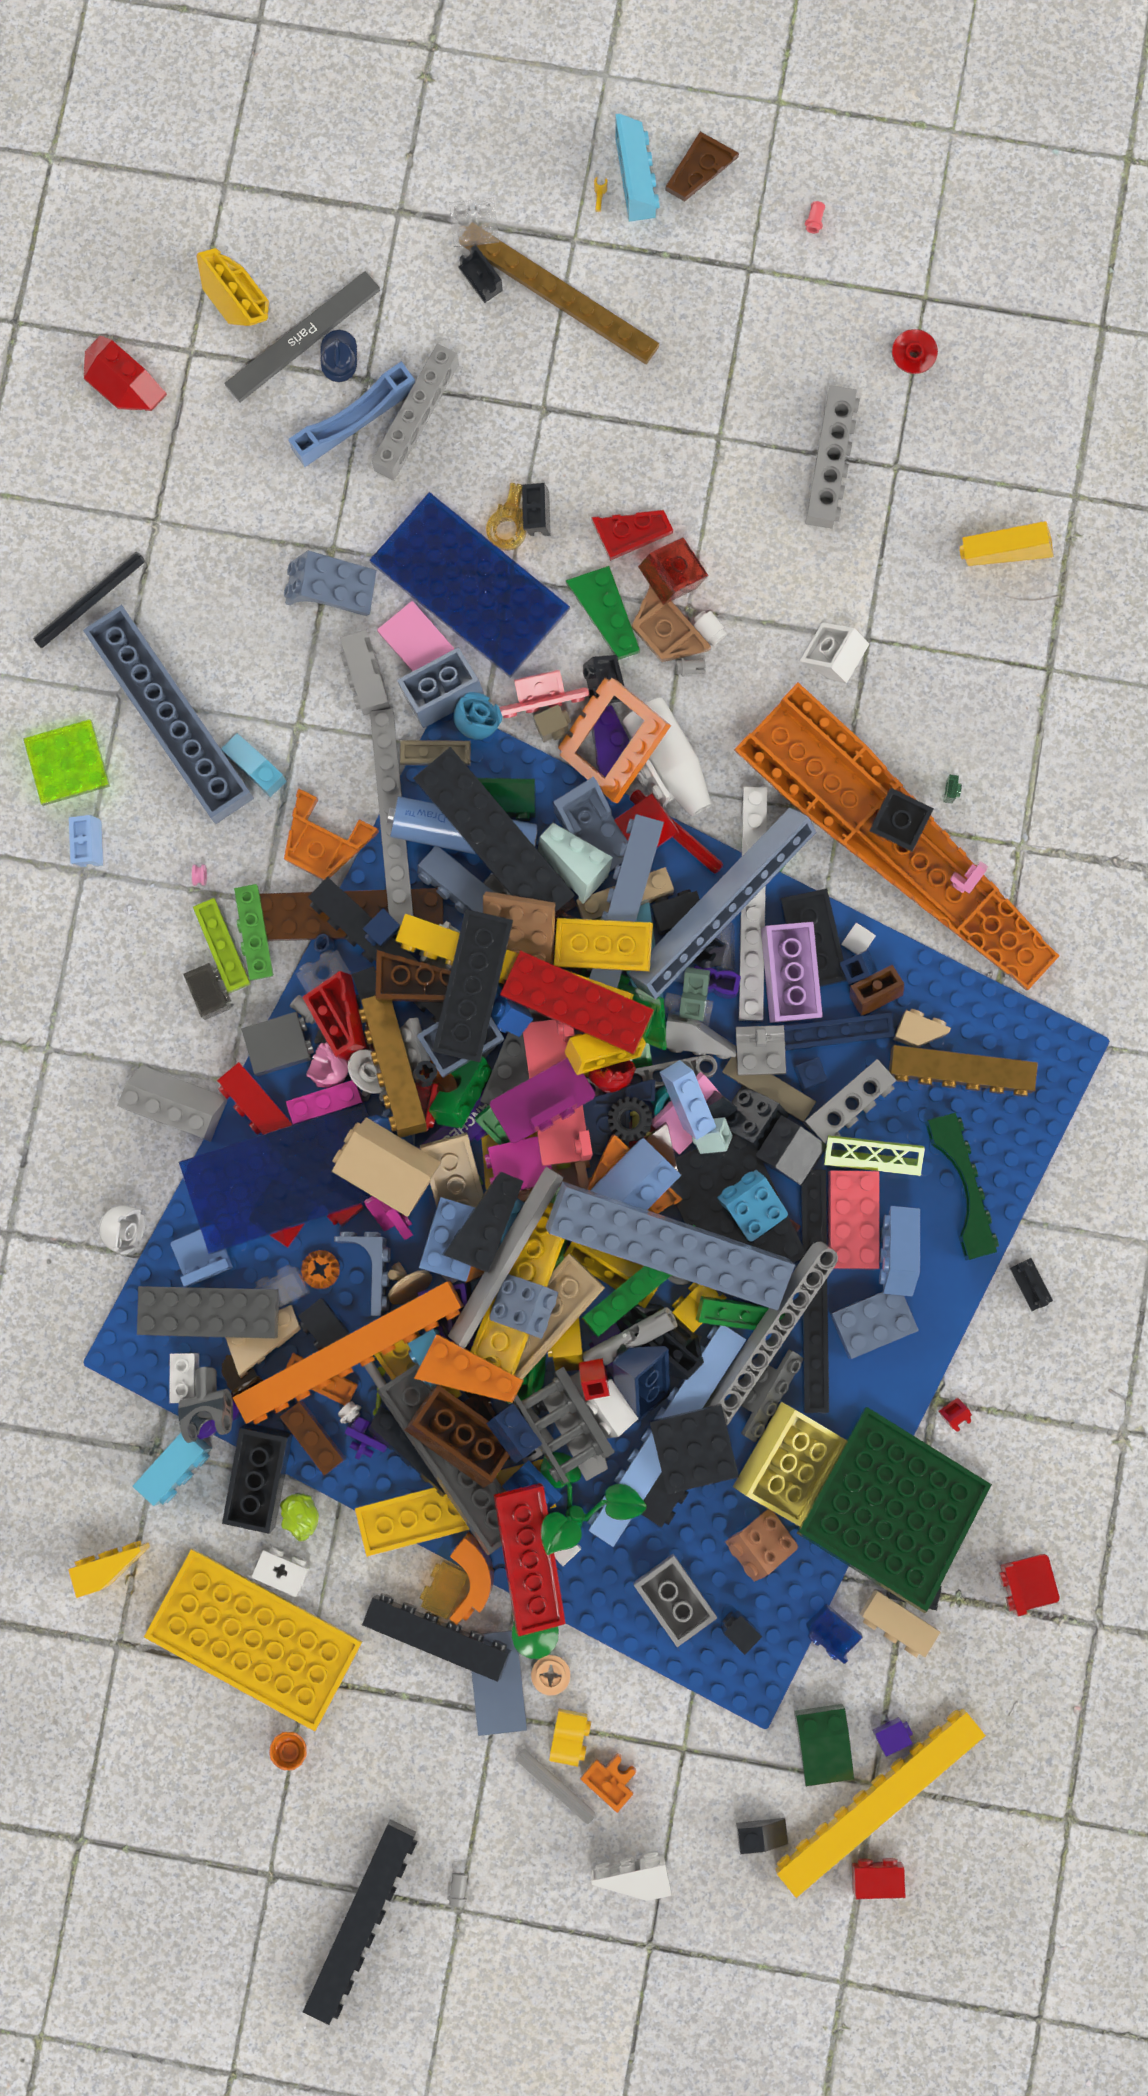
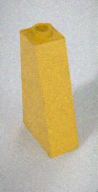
[959,521,1054,566]

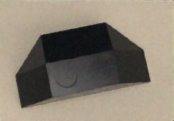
[616,1303,704,1380]

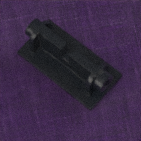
[1010,1258,1053,1312]

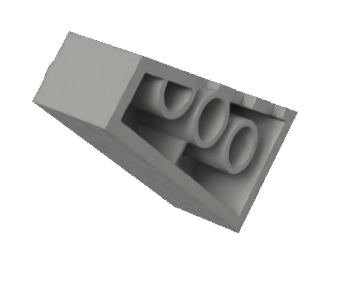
[543,1371,608,1481]

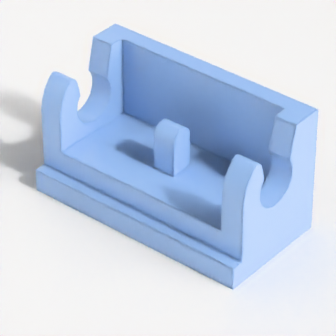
[69,815,103,867]

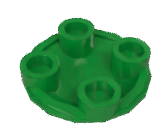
[511,1621,559,1659]

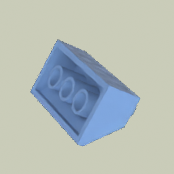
[590,1137,681,1210]

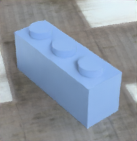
[660,1060,717,1140]

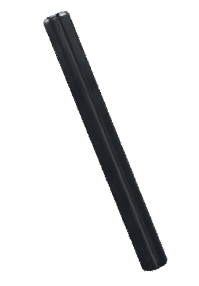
[33,552,145,648]

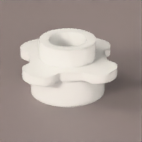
[338,1401,362,1424]

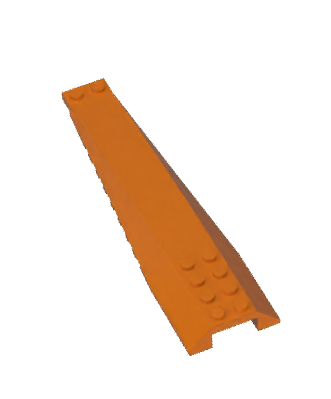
[734,682,1060,991]

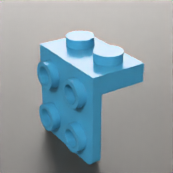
[717,1170,788,1241]

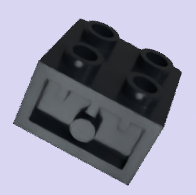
[725,1086,789,1151]

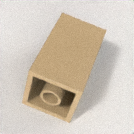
[332,1117,442,1217]

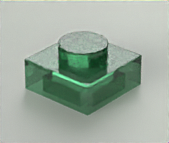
[943,774,962,804]

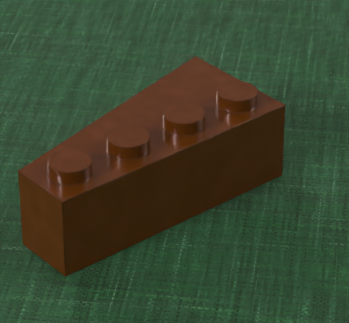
[376,950,451,1002]

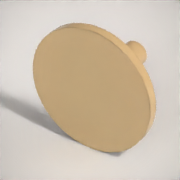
[388,1263,432,1304]

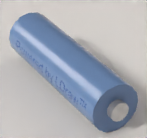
[387,796,537,854]

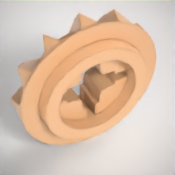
[531,1655,570,1695]

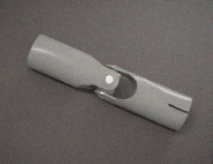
[583,1307,677,1366]

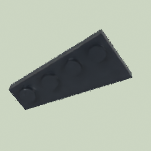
[442,1172,524,1273]
[368,1406,446,1497]

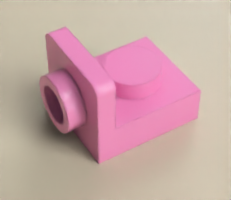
[950,861,988,893]

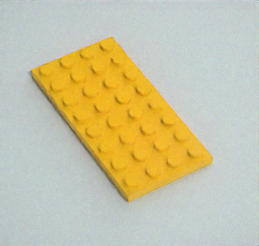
[144,1548,363,1731]

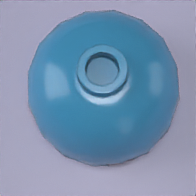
[454,692,502,740]

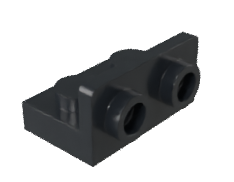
[583,655,625,703]

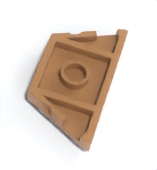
[632,581,711,662]

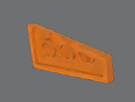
[414,1334,524,1402]

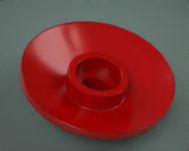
[892,329,938,374]

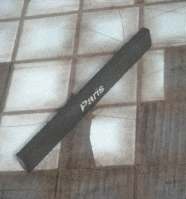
[224,271,380,403]

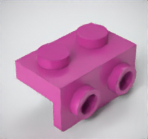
[364,1196,413,1240]

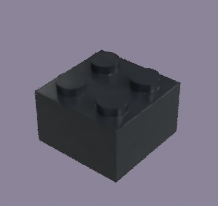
[869,788,934,852]

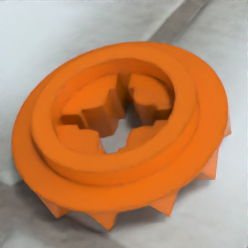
[301,1250,340,1289]

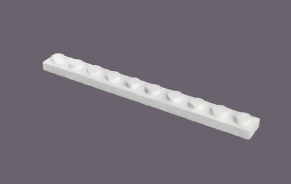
[739,787,767,1021]

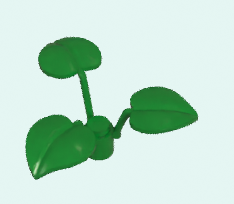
[540,1452,647,1555]

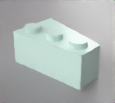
[538,823,613,904]

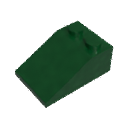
[794,1704,854,1787]

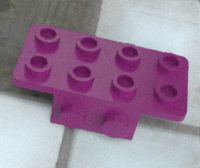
[490,1058,595,1143]

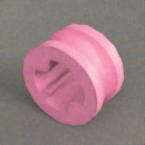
[192,864,207,886]

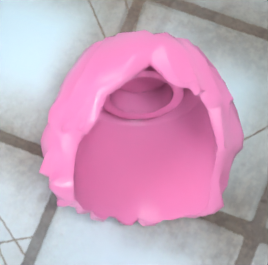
[306,1042,348,1088]

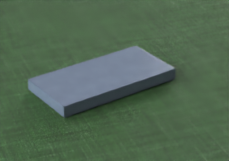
[471,1630,527,1736]

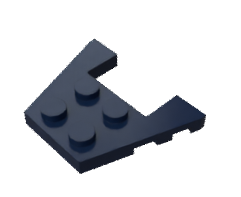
[583,1079,655,1156]

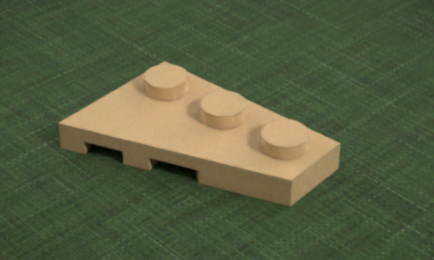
[225,1305,301,1378]

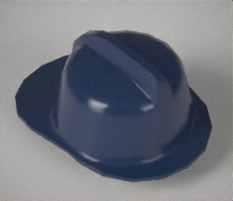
[321,330,357,383]

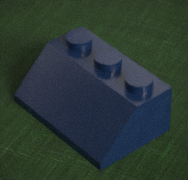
[613,1346,670,1423]

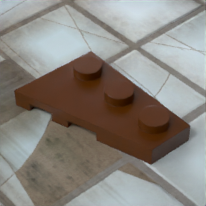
[665,131,739,202]

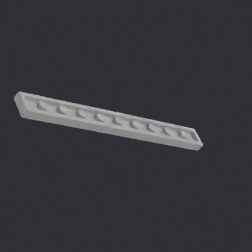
[370,709,413,935]

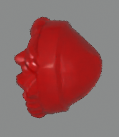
[589,1060,636,1093]

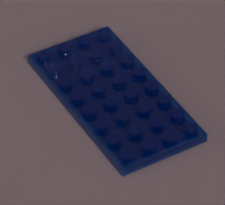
[369,492,570,678]
[178,1102,372,1255]

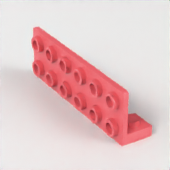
[523,1020,592,1166]

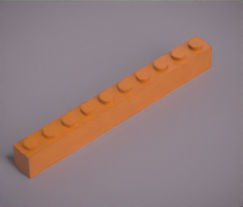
[233,1281,464,1425]

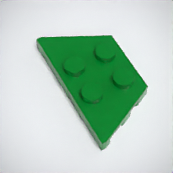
[617,982,667,1051]

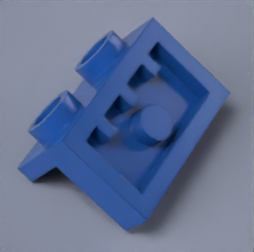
[502,1460,562,1511]

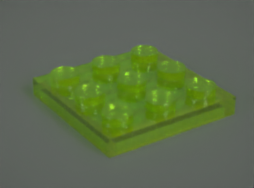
[23,719,110,806]

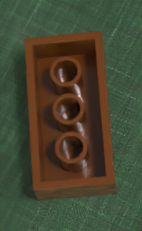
[405,1385,509,1488]

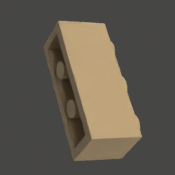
[860,1589,941,1658]

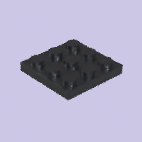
[650,1404,739,1495]

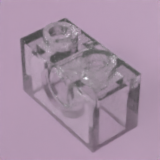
[296,950,353,993]

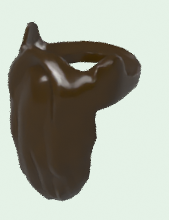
[222,1355,264,1398]

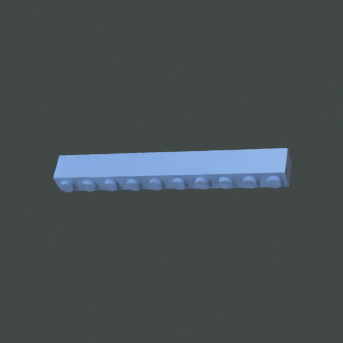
[587,1325,746,1547]

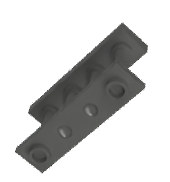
[513,1367,615,1484]

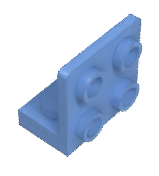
[171,1224,233,1287]

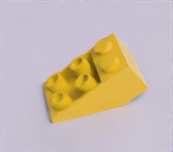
[68,1540,150,1598]

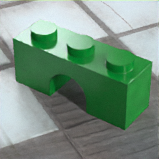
[429,1057,493,1129]

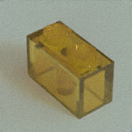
[419,1560,468,1620]

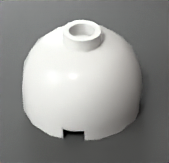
[99,1205,146,1255]

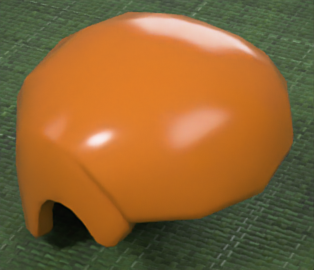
[269,1732,307,1771]

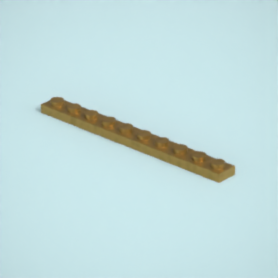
[459,223,659,365]

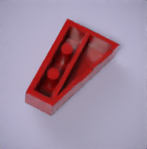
[302,971,366,1060]

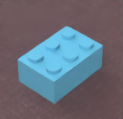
[132,1433,212,1506]

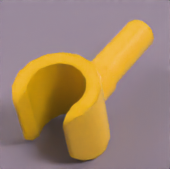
[594,177,608,212]

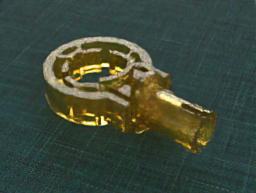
[486,483,527,551]

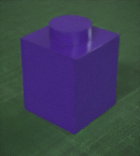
[872,1717,913,1757]

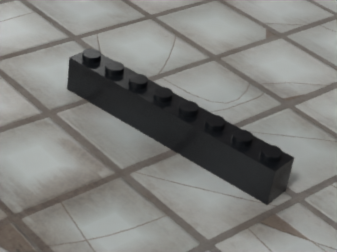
[303,1819,418,2025]

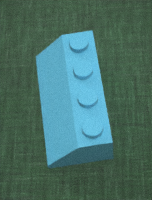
[615,114,660,222]

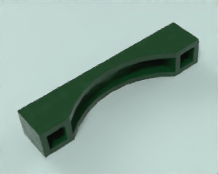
[925,1112,999,1261]

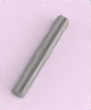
[516,1749,595,1824]

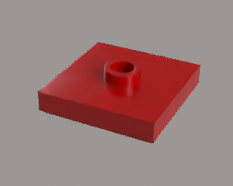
[614,793,680,848]

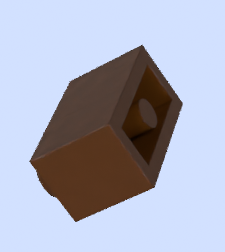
[850,965,904,1016]

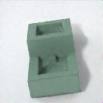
[680,967,710,1021]

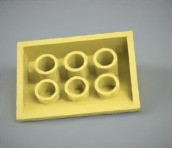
[733,1402,847,1526]

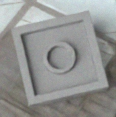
[736,1025,786,1076]

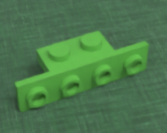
[234,884,274,981]

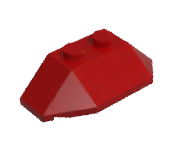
[84,335,167,411]

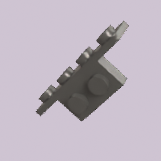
[741,1349,804,1442]

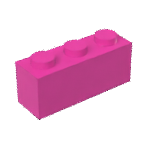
[286,1080,365,1127]

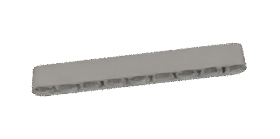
[703,1242,838,1425]

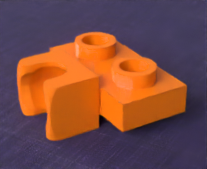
[580,1753,636,1813]

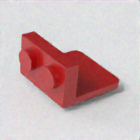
[999,1554,1060,1617]

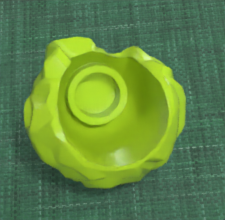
[280,1493,319,1542]

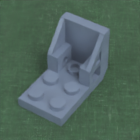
[553,777,628,873]

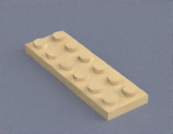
[514,1254,605,1379]

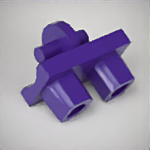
[345,1416,388,1460]

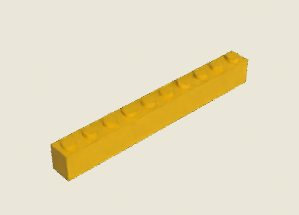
[396,914,634,1000]
[775,1709,986,1898]

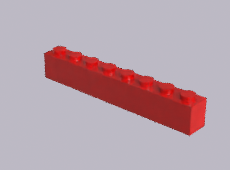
[217,1062,364,1227]

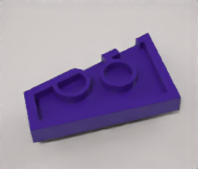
[592,705,630,777]

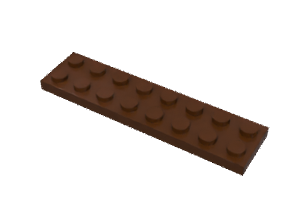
[260,888,444,941]

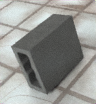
[241,1012,314,1076]

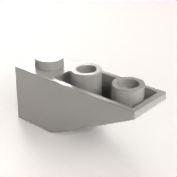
[666,1013,736,1059]

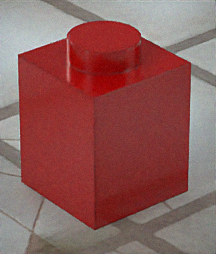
[579,1358,610,1401]

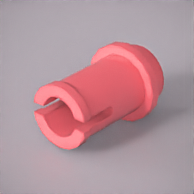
[805,201,825,234]

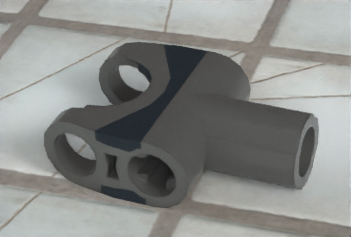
[178,1367,233,1443]

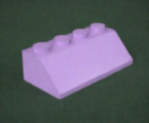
[761,922,822,1023]

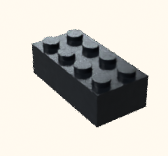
[222,1423,293,1534]

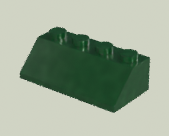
[477,778,536,821]

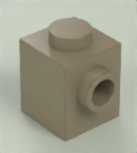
[533,705,571,743]

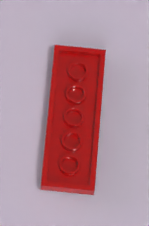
[500,950,654,1055]
[494,1483,566,1636]

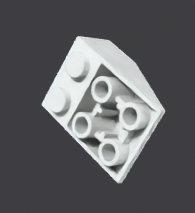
[591,1852,671,1901]

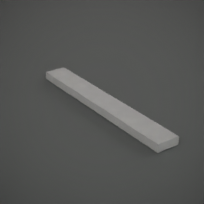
[448,1167,564,1348]

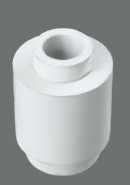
[694,611,727,646]

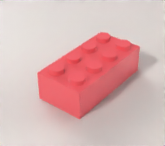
[828,1171,879,1269]

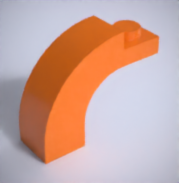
[449,1532,494,1625]

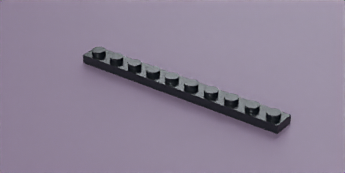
[801,1170,829,1413]

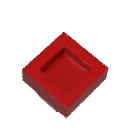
[938,1397,972,1432]

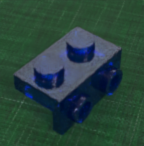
[806,1604,863,1664]

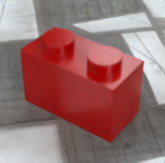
[852,1858,906,1899]

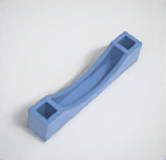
[288,361,415,467]

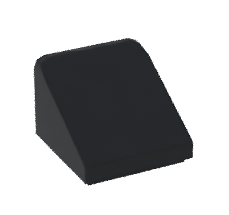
[706,1090,738,1119]

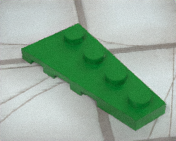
[566,566,640,660]

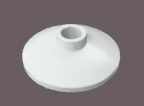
[348,1050,385,1094]

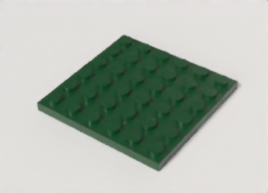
[796,1407,992,1613]

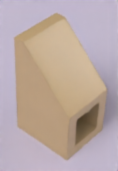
[893,1009,951,1048]

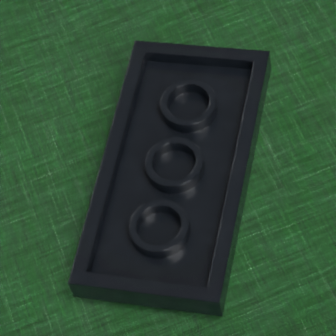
[780,888,847,987]

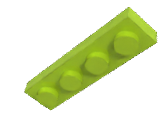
[193,898,251,994]

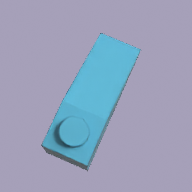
[221,733,287,797]

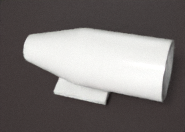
[623,698,712,817]

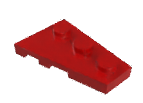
[591,510,673,561]

